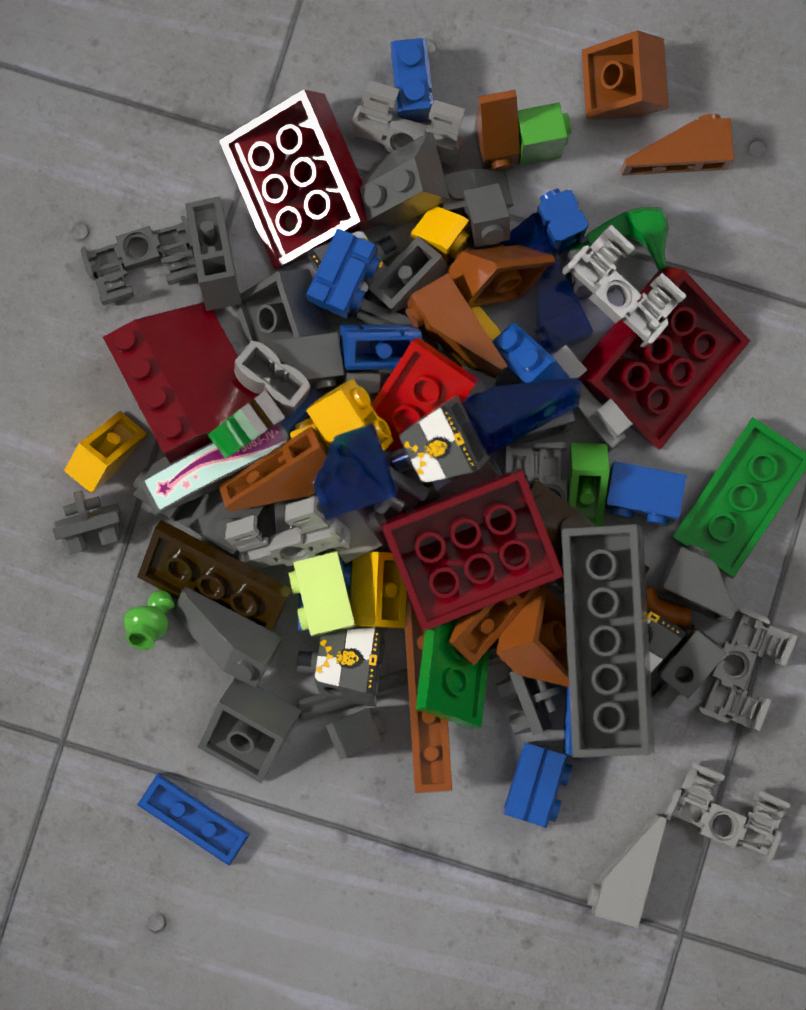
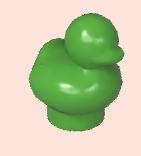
[123,590,174,650]

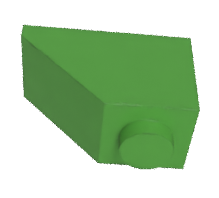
[567,442,609,527]

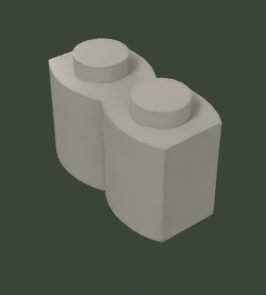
[234,341,311,417]

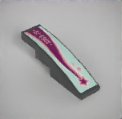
[138,421,290,516]

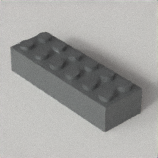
[562,525,655,758]

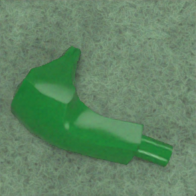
[569,207,669,271]

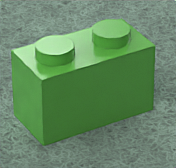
[518,102,572,166]

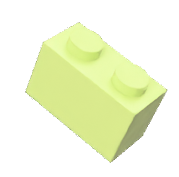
[289,552,355,637]

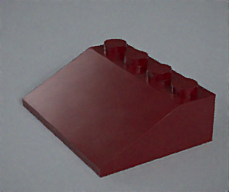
[220,90,377,270]
[577,266,750,450]
[103,302,259,464]
[380,468,564,631]

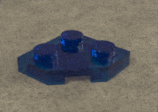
[313,423,398,520]

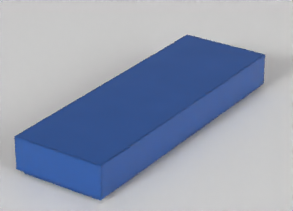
[137,773,250,866]

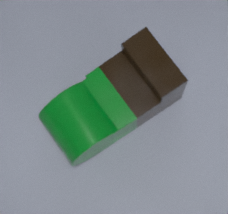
[208,390,286,459]

